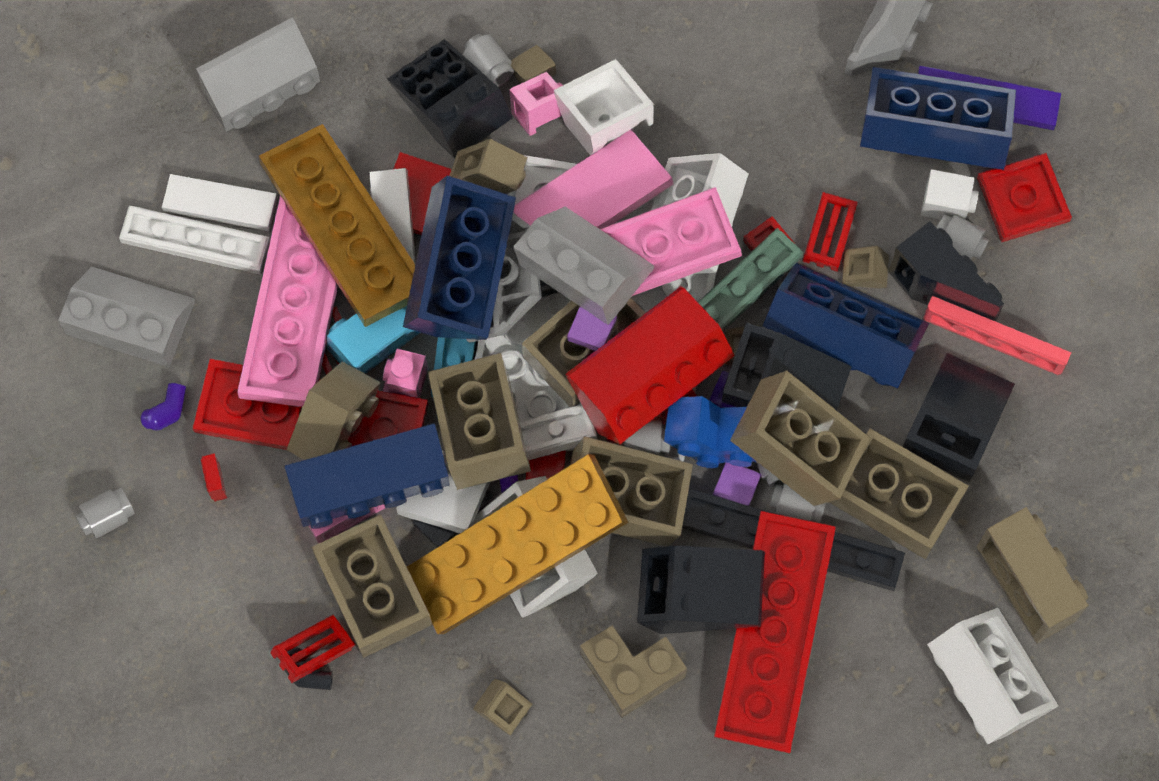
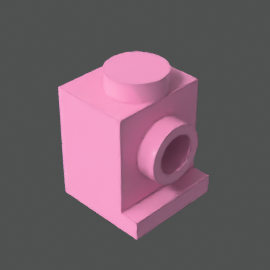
[510,72,563,136]
[383,349,428,398]

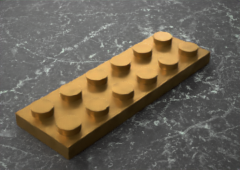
[259,124,415,327]
[407,454,629,634]

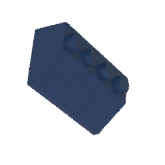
[860,67,1016,170]
[403,175,516,340]
[763,263,930,389]
[285,423,450,529]

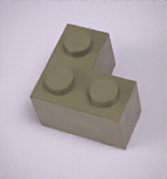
[449,139,528,194]
[287,361,381,460]
[580,625,687,718]

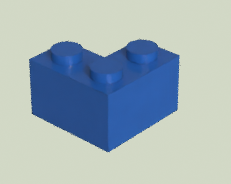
[664,396,757,468]

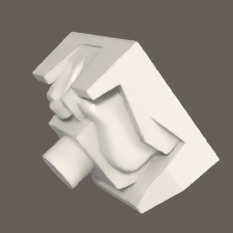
[554,59,654,156]

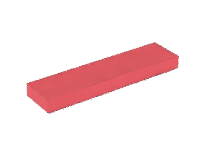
[923,296,1071,375]

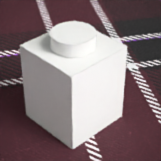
[921,169,979,220]

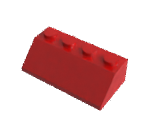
[565,287,735,444]

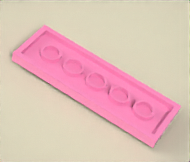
[237,195,338,407]

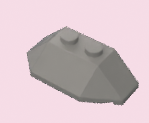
[844,0,933,76]
[466,213,542,343]

